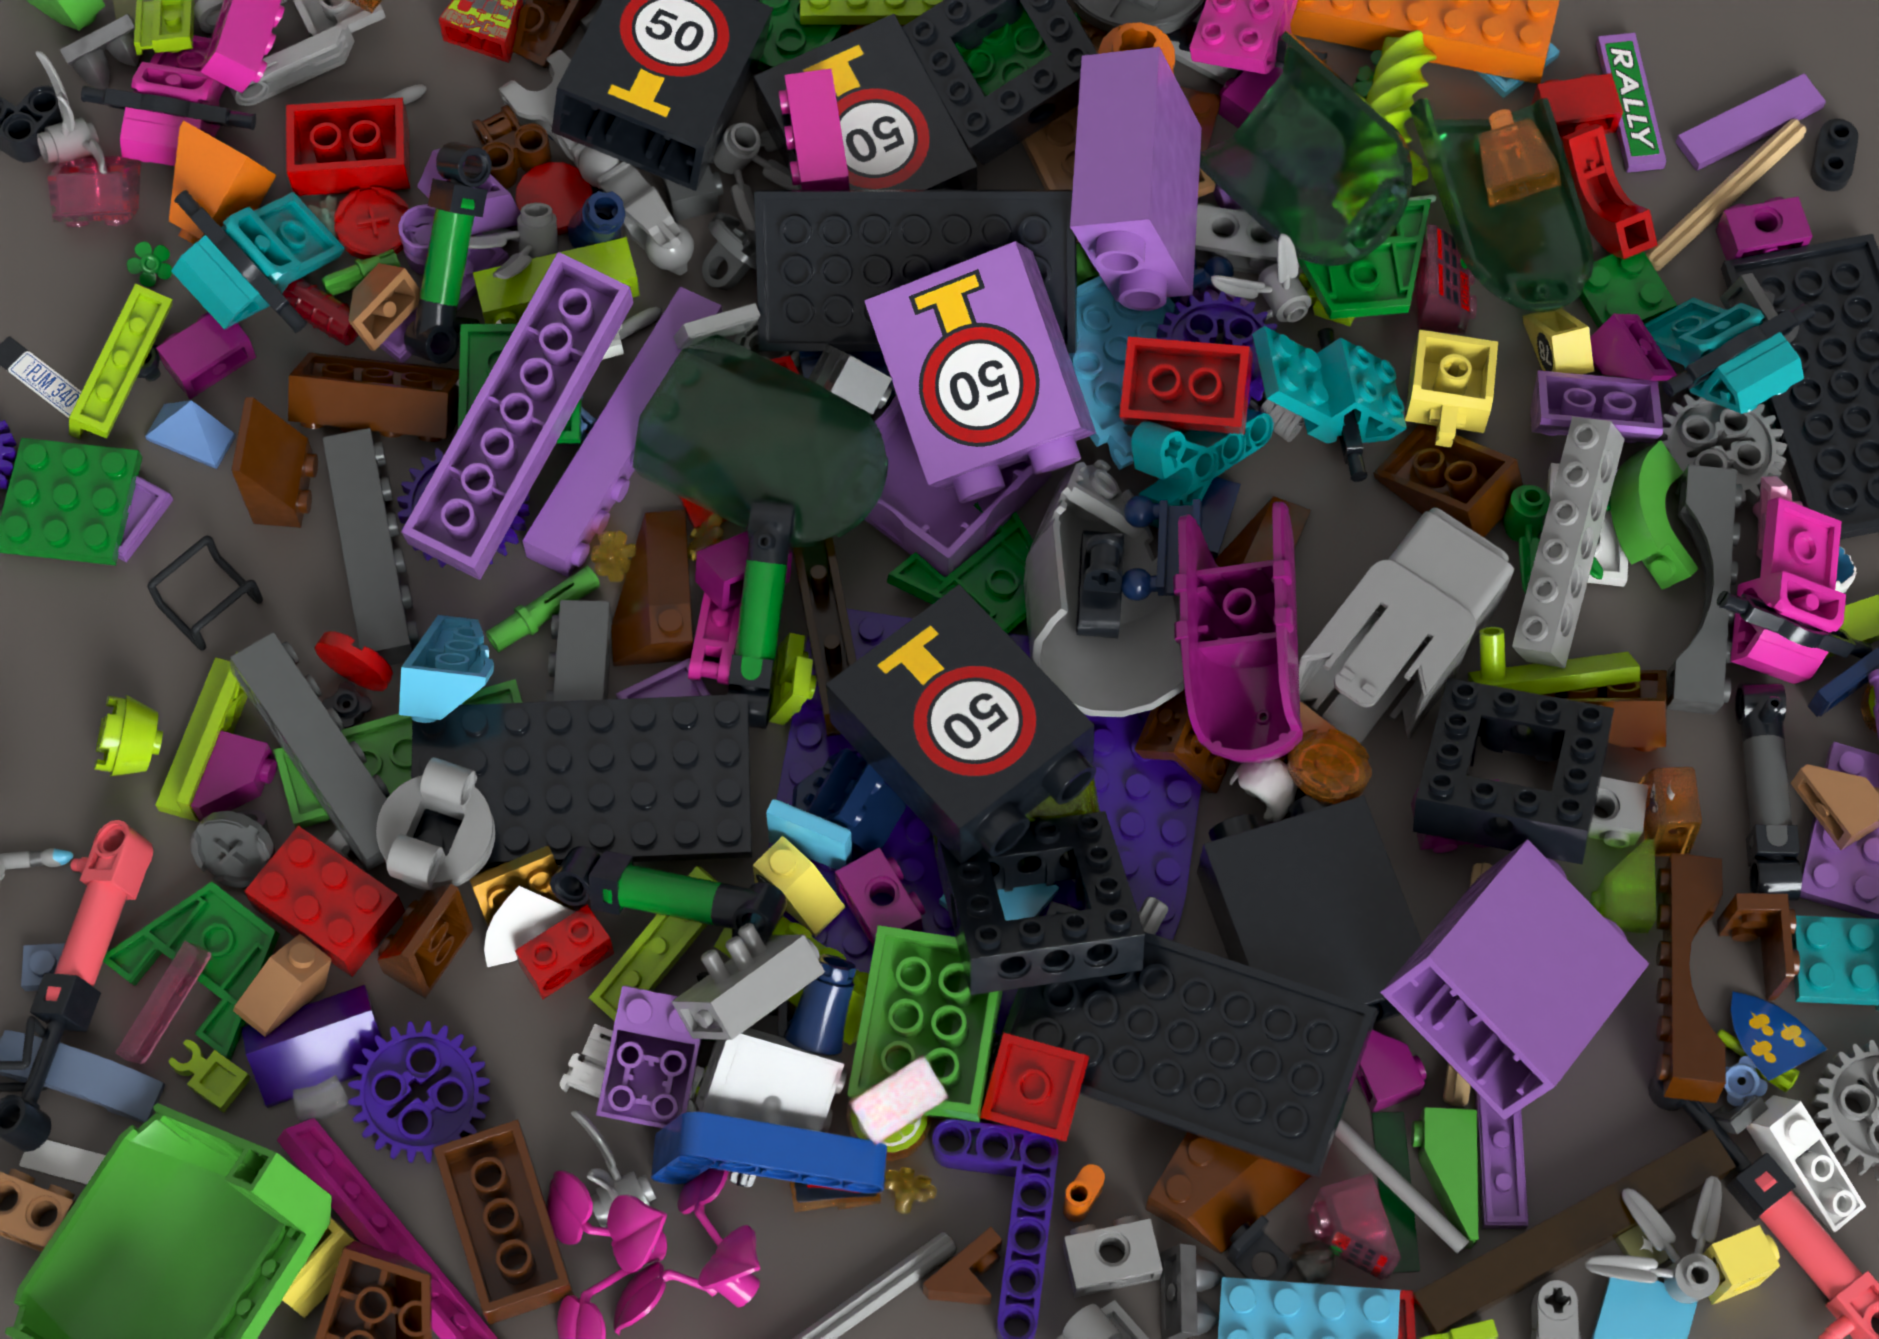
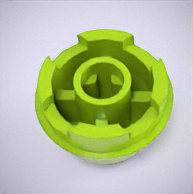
[94,694,163,777]

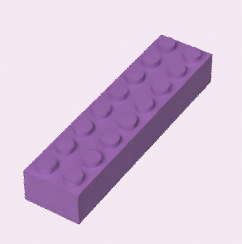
[401,252,634,580]

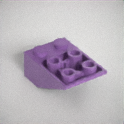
[596,985,703,1128]

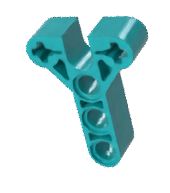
[1131,407,1274,529]

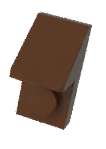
[923,1227,1002,1305]

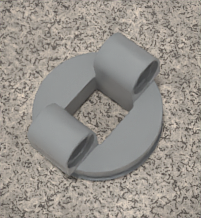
[376,757,495,890]

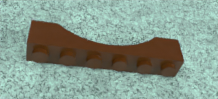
[1656,853,1726,1103]

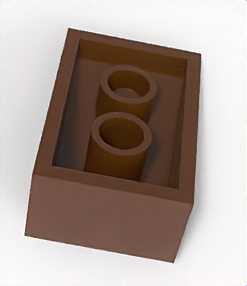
[231,397,318,528]
[1373,423,1523,538]
[377,884,474,999]

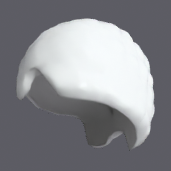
[1230,759,1297,822]

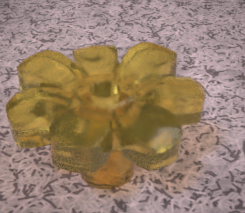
[688,513,724,562]
[591,530,636,582]
[884,1167,937,1214]

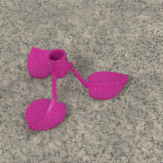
[614,1168,760,1336]
[547,1170,667,1339]

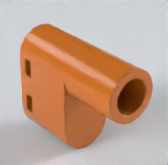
[1063,1164,1105,1222]

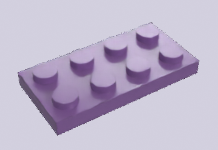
[1800,742,1879,919]

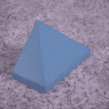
[145,400,236,469]

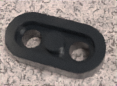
[1811,119,1859,192]

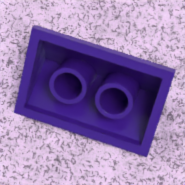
[242,985,383,1108]

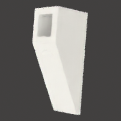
[1746,1095,1866,1233]

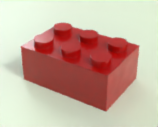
[286,98,411,196]
[1119,336,1253,435]
[244,826,405,977]

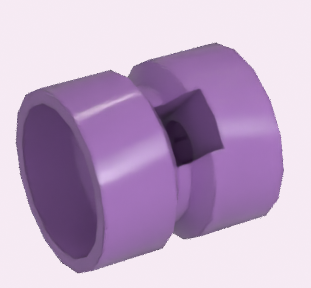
[398,204,436,275]

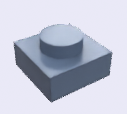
[21,943,65,991]

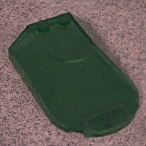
[1200,31,1413,266]
[1409,98,1594,312]
[632,334,888,547]

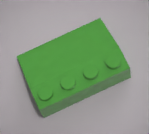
[848,925,1003,1122]

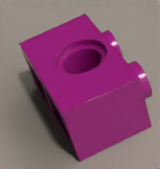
[1716,196,1813,260]
[835,847,925,948]

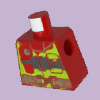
[439,0,524,63]

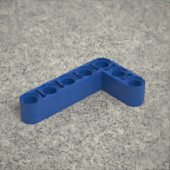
[651,1112,887,1193]

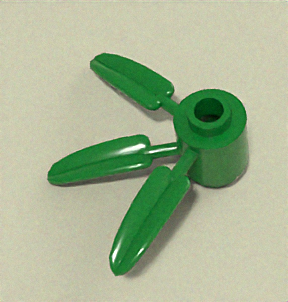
[1503,485,1611,594]

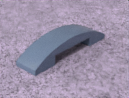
[0,1030,165,1123]

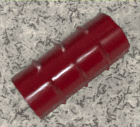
[282,278,359,345]

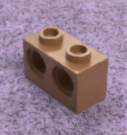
[0,1169,75,1253]

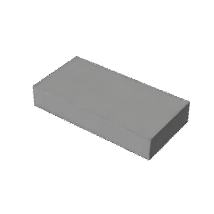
[674,303,760,350]

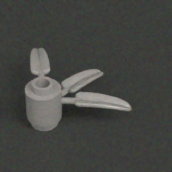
[35,51,107,174]
[713,123,799,231]
[469,203,558,279]
[1211,233,1311,344]
[571,1110,656,1252]
[1584,1176,1722,1304]

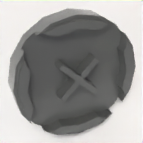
[702,212,757,290]
[191,809,275,888]

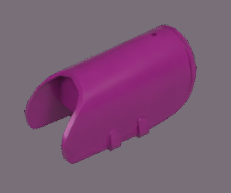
[1173,502,1303,763]

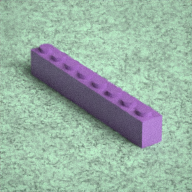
[522,286,722,578]

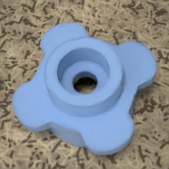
[1724,1056,1767,1106]

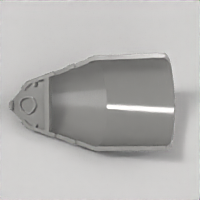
[1023,460,1185,717]

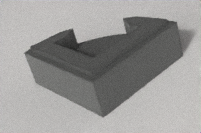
[1711,1096,1768,1135]

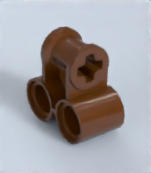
[472,105,552,189]

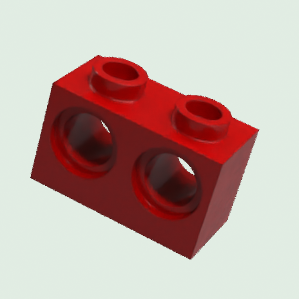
[514,905,614,1000]

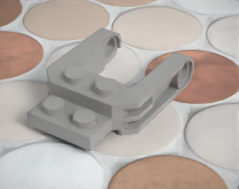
[193,0,386,106]

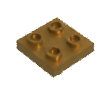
[469,845,574,928]

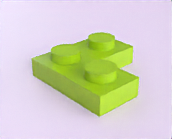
[769,632,817,725]

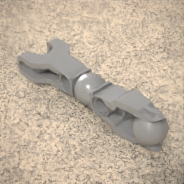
[499,50,694,276]

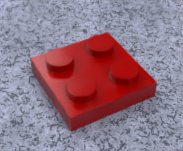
[980,1033,1090,1142]

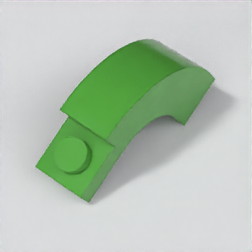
[1611,440,1699,590]

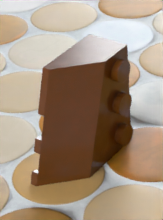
[1145,1132,1313,1255]
[315,1241,432,1339]

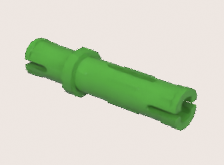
[485,565,600,653]

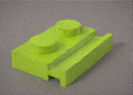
[134,0,195,55]

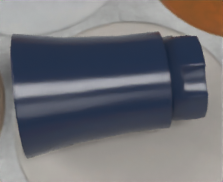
[568,191,625,249]
[784,954,856,1055]

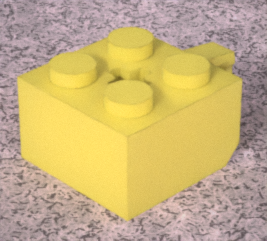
[1405,329,1498,448]

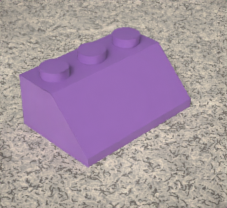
[1530,370,1663,443]

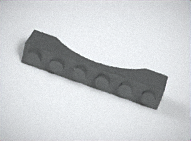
[1667,464,1743,715]

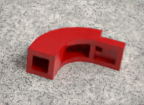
[1562,124,1658,259]

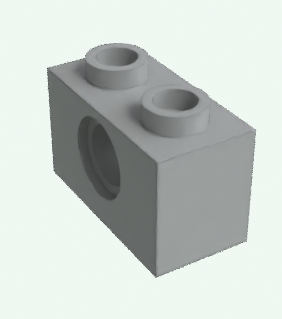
[1588,777,1648,848]
[1062,1215,1163,1298]

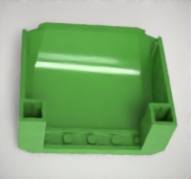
[5,1103,332,1339]

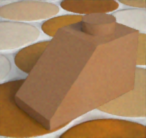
[348,263,421,351]
[1791,764,1879,850]
[233,934,332,1037]

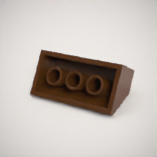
[288,352,459,442]

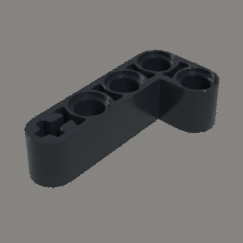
[0,85,63,163]

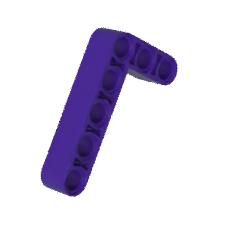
[932,1119,1058,1339]

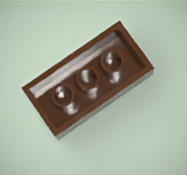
[433,1119,574,1325]

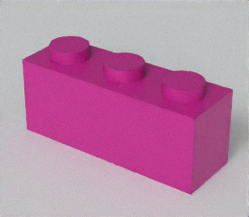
[200,0,285,93]
[779,68,849,190]

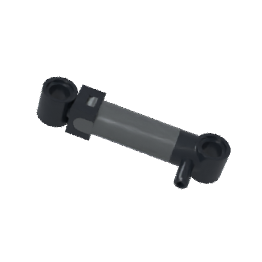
[1735,683,1802,901]

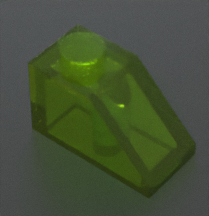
[1590,839,1656,933]

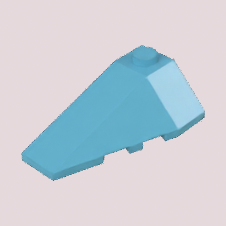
[399,615,494,723]

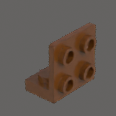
[1134,689,1230,793]
[1717,893,1800,1001]

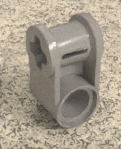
[1531,1280,1581,1339]

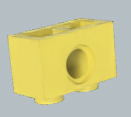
[1703,1225,1780,1305]

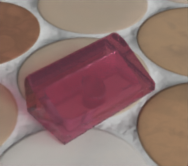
[849,1055,949,1145]

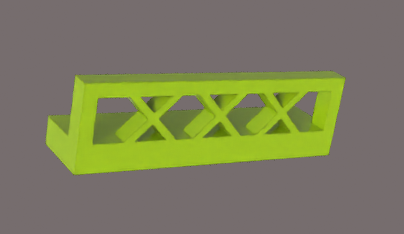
[69,283,173,439]
[155,652,248,822]

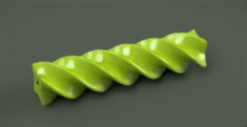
[1333,30,1437,233]

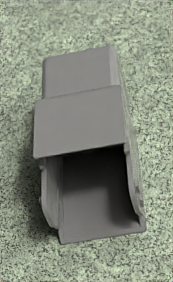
[1299,508,1514,746]

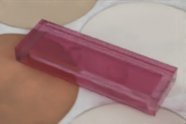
[115,941,212,1064]

